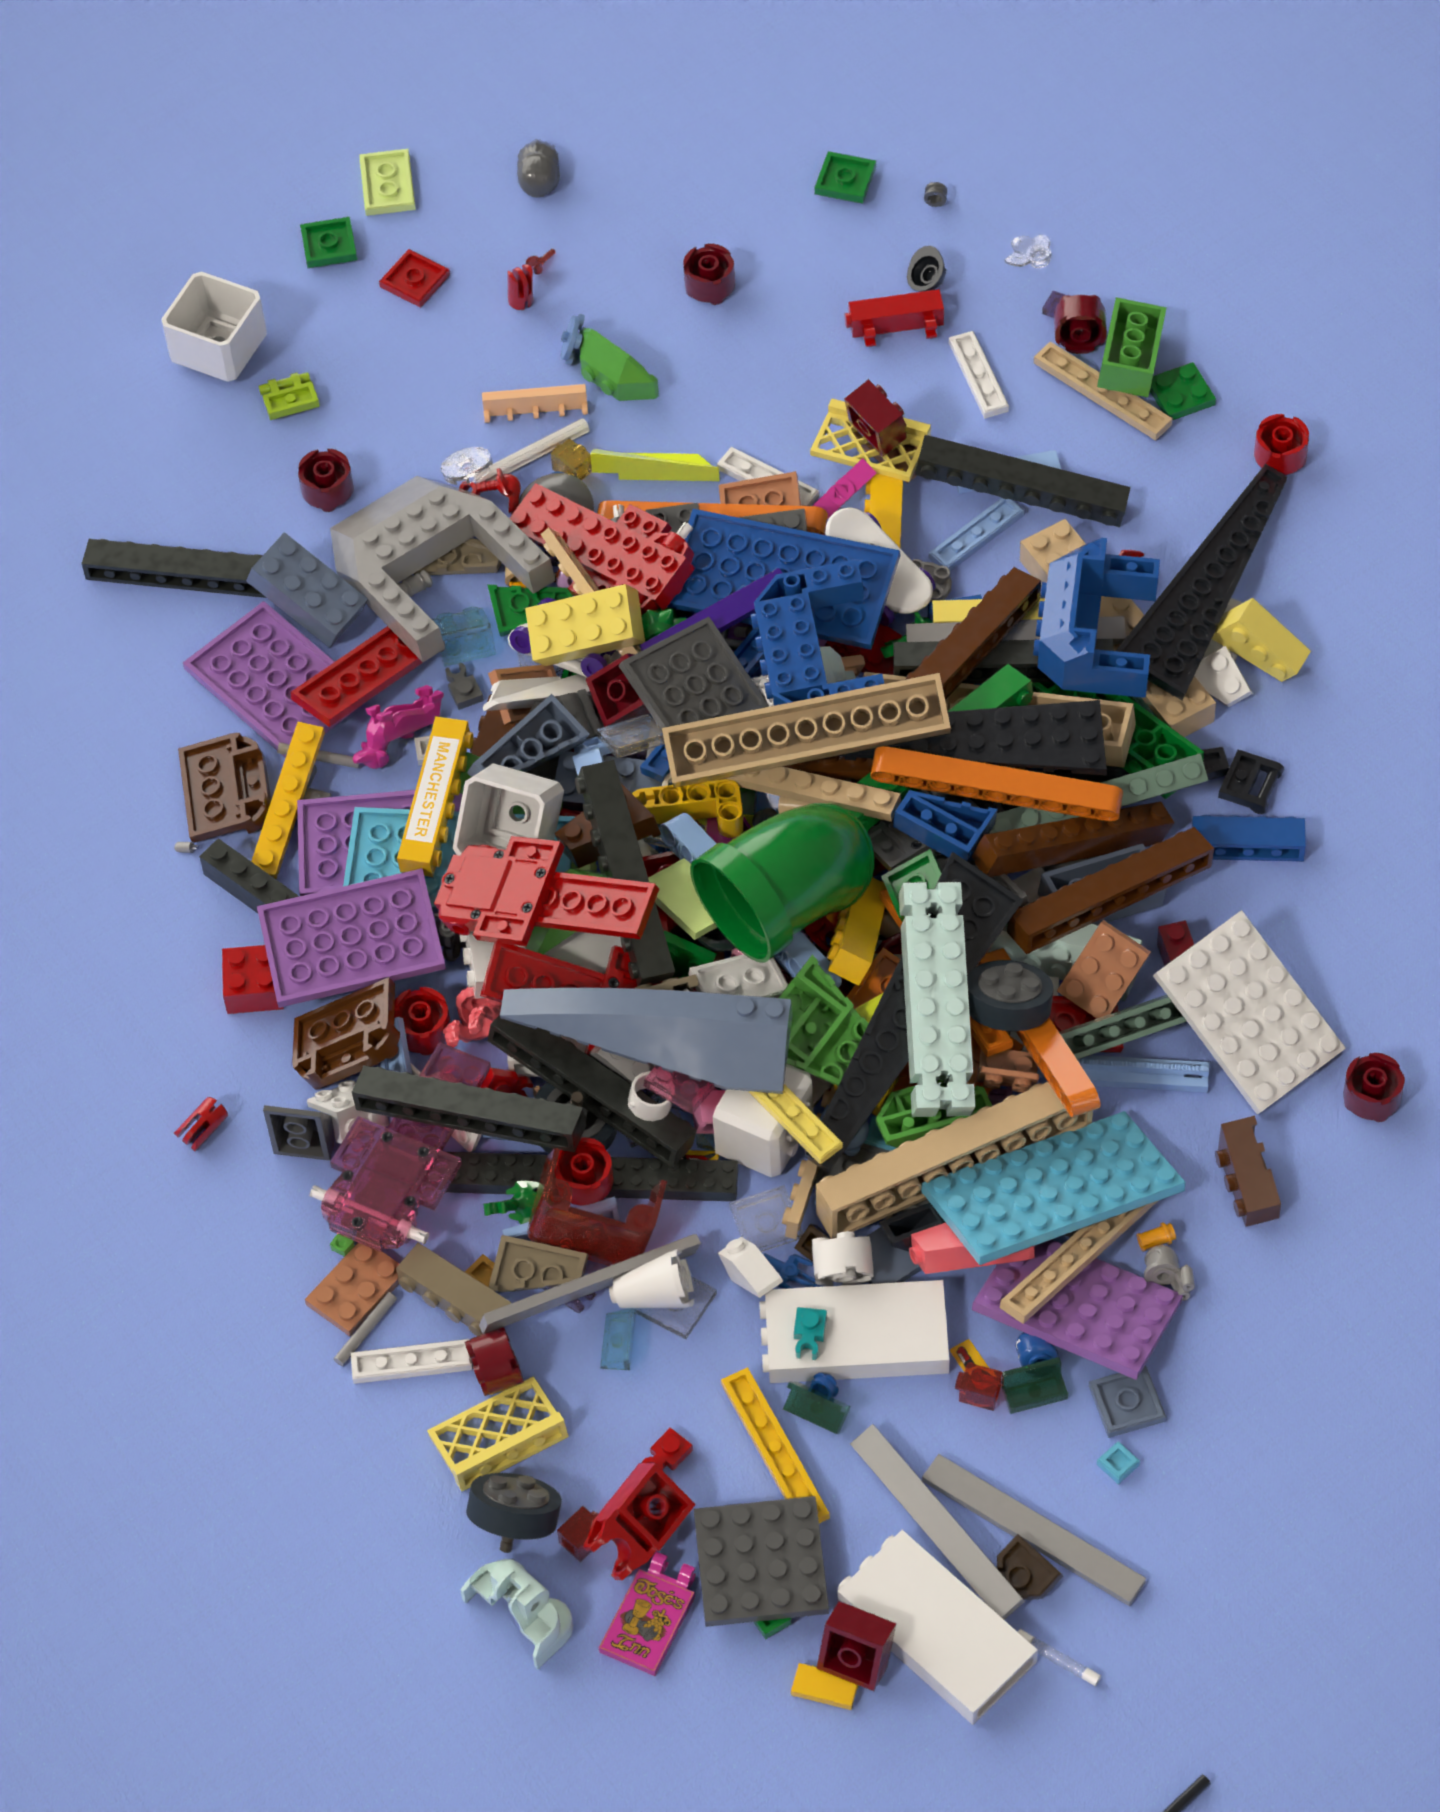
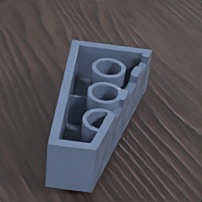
[467,694,589,777]

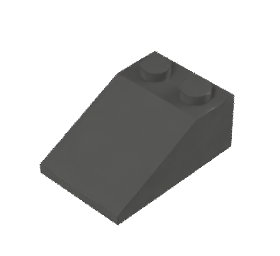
[263,1105,335,1161]

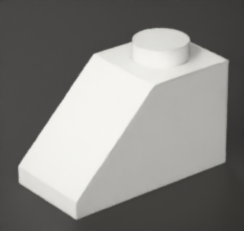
[718,1237,783,1298]

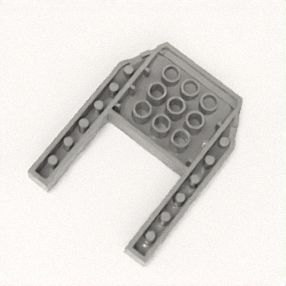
[330,476,555,662]

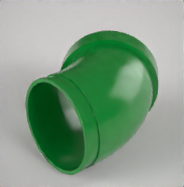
[690,803,874,963]

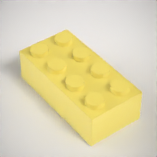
[525,584,645,666]

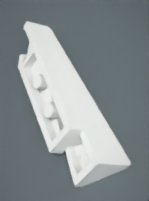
[483,674,591,711]

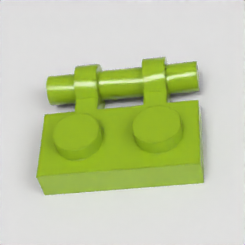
[258,372,320,420]

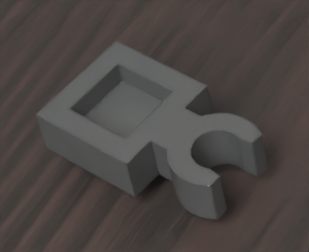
[445,663,484,710]

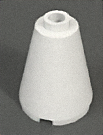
[609,1249,694,1308]

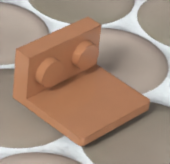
[977,1049,1039,1093]

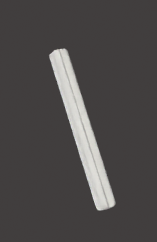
[474,418,590,483]

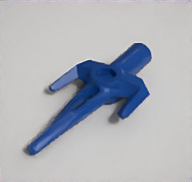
[763,1253,825,1289]

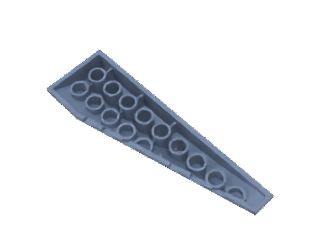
[500,988,793,1094]

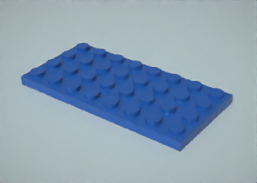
[667,509,901,650]

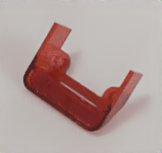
[527,1148,667,1266]

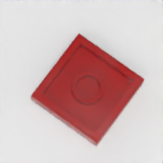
[379,249,450,308]

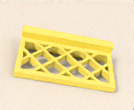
[810,398,931,482]
[427,1376,568,1492]

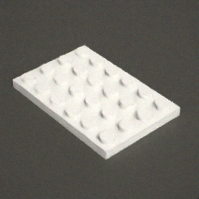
[1153,910,1346,1115]

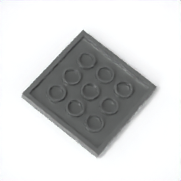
[619,617,769,730]
[694,1496,829,1627]

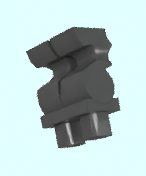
[530,689,612,757]

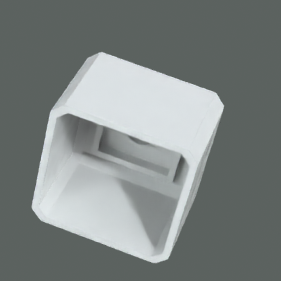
[161,272,267,382]
[453,763,564,855]
[713,1064,813,1177]

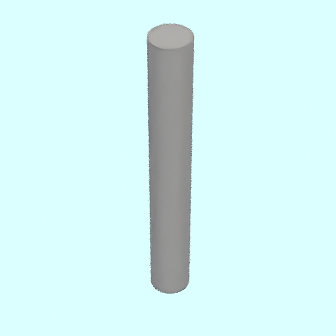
[277,743,359,768]
[333,1292,397,1366]

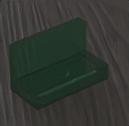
[1001,1357,1068,1414]
[783,1381,851,1434]

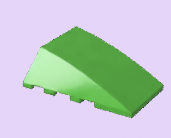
[779,954,869,1086]

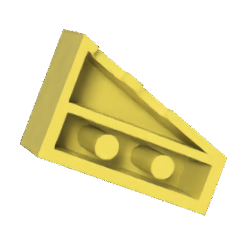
[1212,598,1311,682]

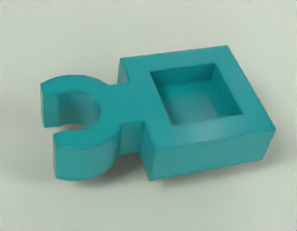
[793,1307,827,1360]

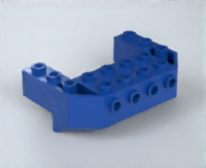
[1033,538,1160,698]
[750,559,885,706]

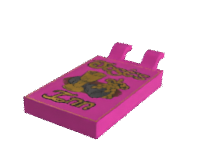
[599,1551,696,1676]

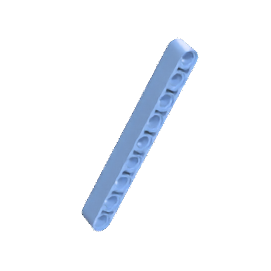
[659,813,842,988]

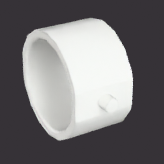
[628,1071,675,1121]

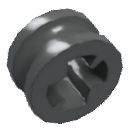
[924,182,947,207]

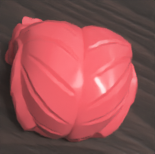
[443,987,502,1049]

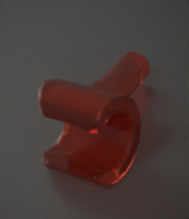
[526,248,556,275]

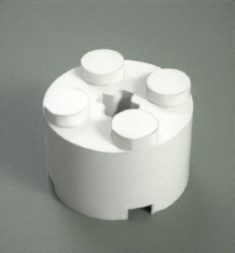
[812,1231,874,1286]

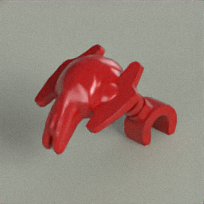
[459,468,521,515]

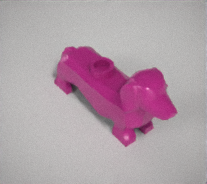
[353,685,444,769]

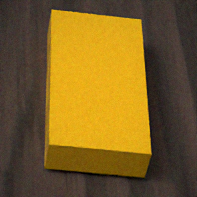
[791,1663,858,1710]

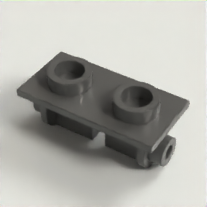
[435,913,466,961]

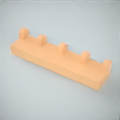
[482,384,588,423]

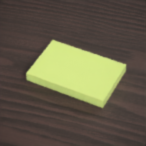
[359,149,416,216]
[648,858,717,940]

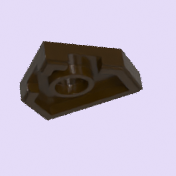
[997,1534,1063,1600]

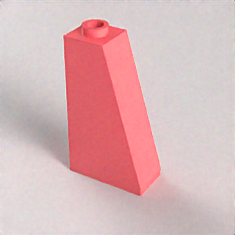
[909,1222,1035,1274]

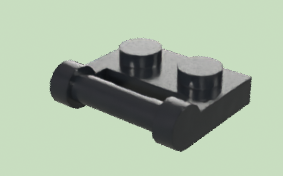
[1218,749,1284,814]

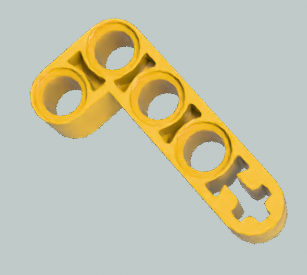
[632,779,743,838]

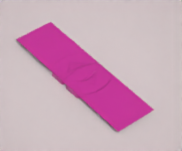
[812,458,876,518]

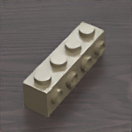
[396,1242,511,1336]

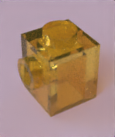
[551,438,592,481]

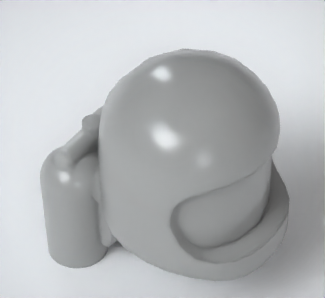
[1144,1245,1195,1301]

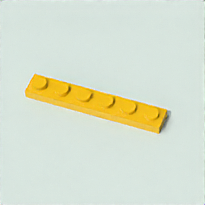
[251,722,325,879]
[721,1367,830,1523]

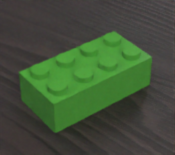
[1097,297,1167,397]

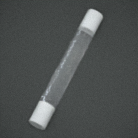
[1018,1629,1101,1686]

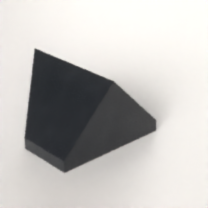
[879,1203,945,1252]

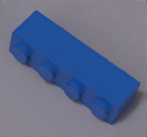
[1192,815,1306,862]

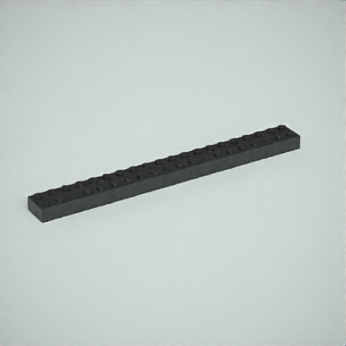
[373,1149,738,1202]

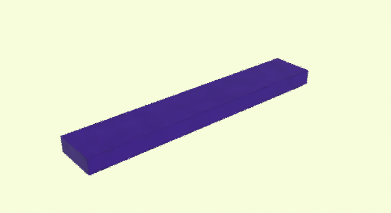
[640,568,782,651]

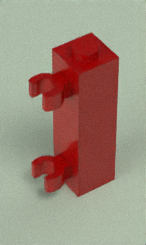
[844,289,944,347]

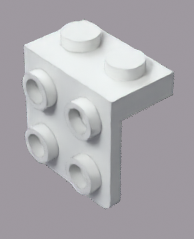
[307,1080,389,1144]

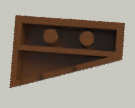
[555,783,661,868]
[1215,1116,1281,1227]

